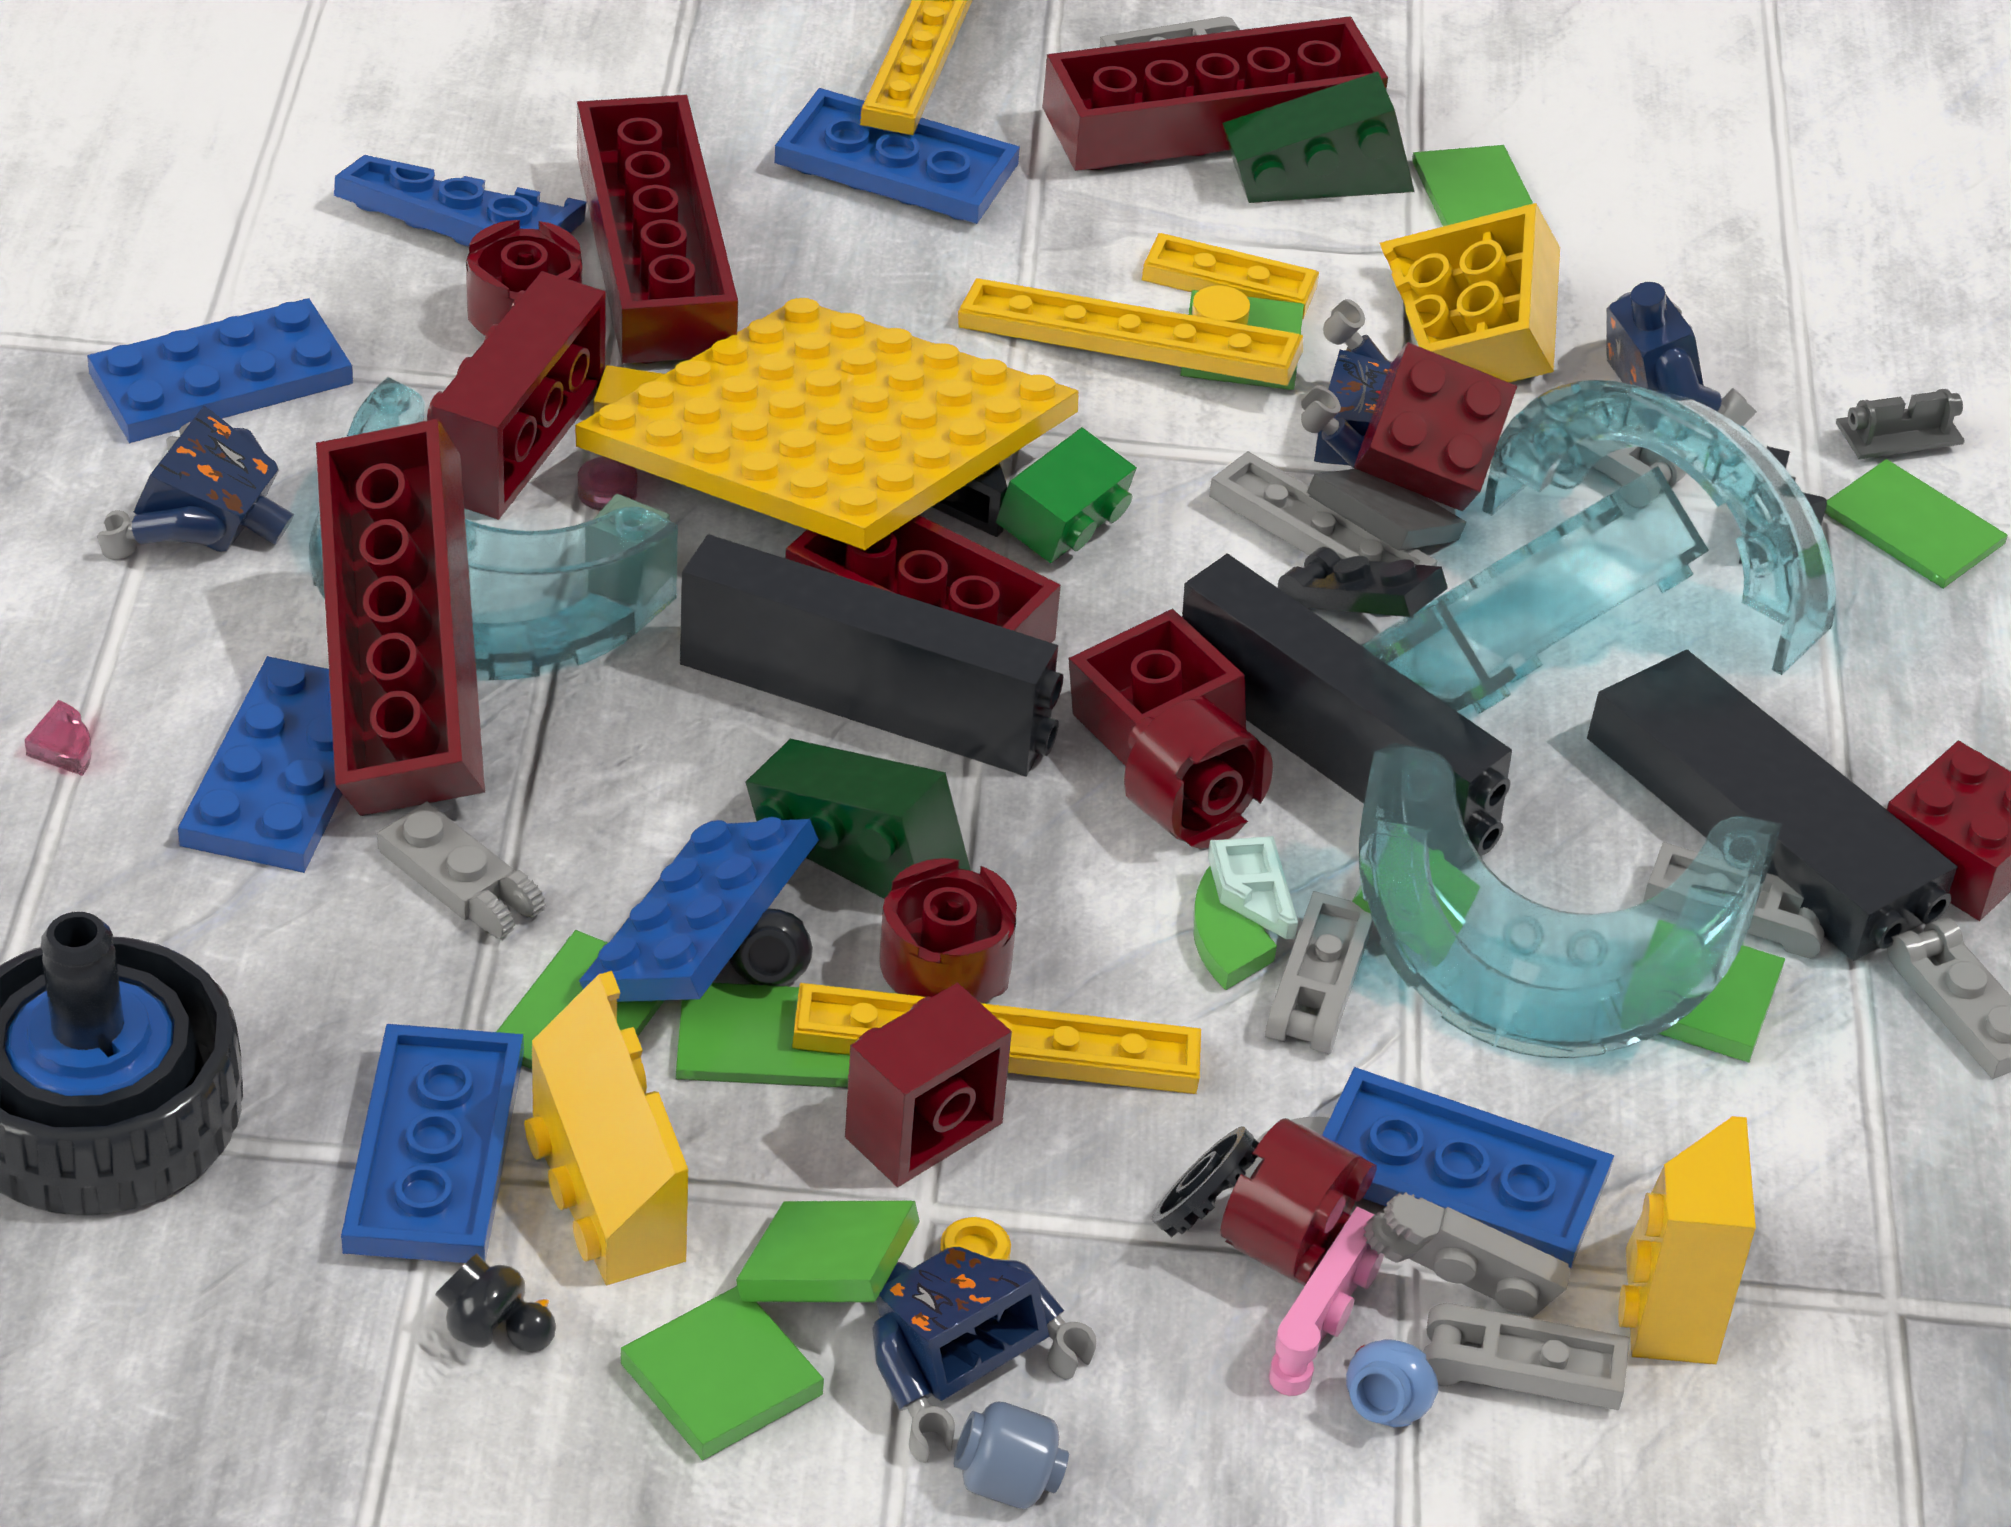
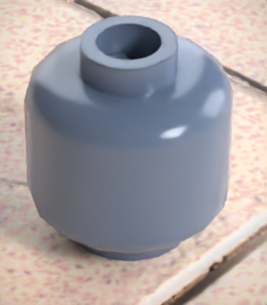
[953,1401,1069,1509]

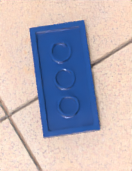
[774,88,1020,224]
[87,298,353,443]
[178,656,343,873]
[579,817,819,1002]
[341,1024,524,1263]
[1322,1067,1614,1268]

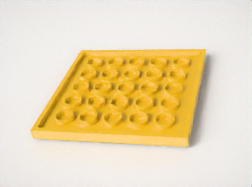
[575,298,1079,550]

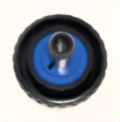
[0,912,243,1215]

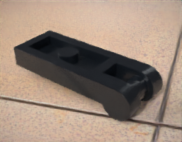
[1278,547,1448,617]

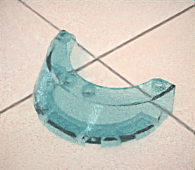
[309,377,678,680]
[1482,380,1836,675]
[1361,466,1709,714]
[1359,743,1782,1058]

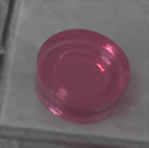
[577,456,638,511]

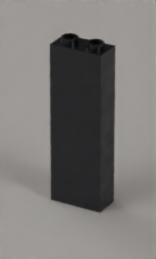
[680,534,1064,777]
[1182,553,1512,868]
[1587,649,1957,961]

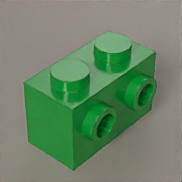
[996,427,1137,564]

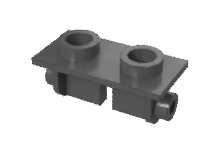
[1836,388,1965,459]

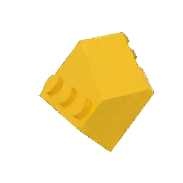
[1380,203,1560,383]
[524,971,688,1286]
[1618,1116,1756,1364]

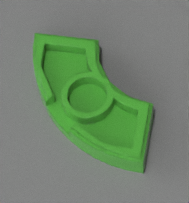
[1193,866,1277,990]

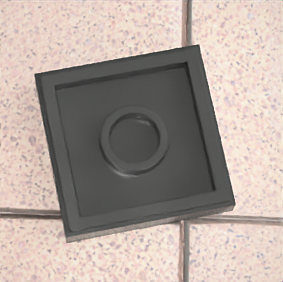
[1306,469,1467,551]

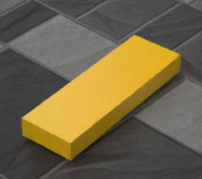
[1142,233,1319,319]

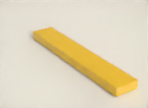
[860,0,973,135]
[958,278,1303,386]
[792,983,1201,1094]

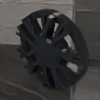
[1152,1126,1259,1238]

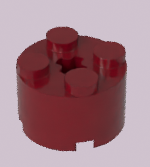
[466,220,582,336]
[1124,696,1273,849]
[879,858,1017,1003]
[1220,1118,1377,1286]

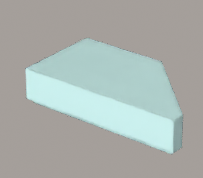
[1208,836,1298,939]

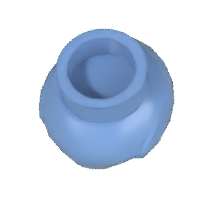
[1346,1339,1438,1427]

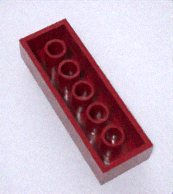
[1042,16,1388,171]
[577,94,738,364]
[316,418,485,816]

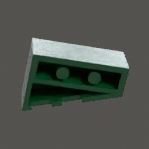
[1222,71,1415,203]
[745,738,971,899]

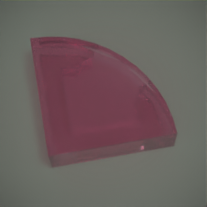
[24,700,92,776]

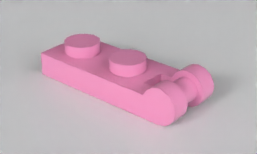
[1269,1207,1384,1396]

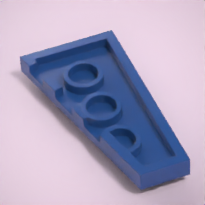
[334,155,587,246]

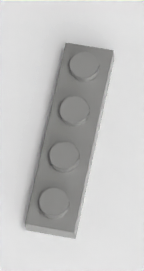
[1209,451,1438,566]

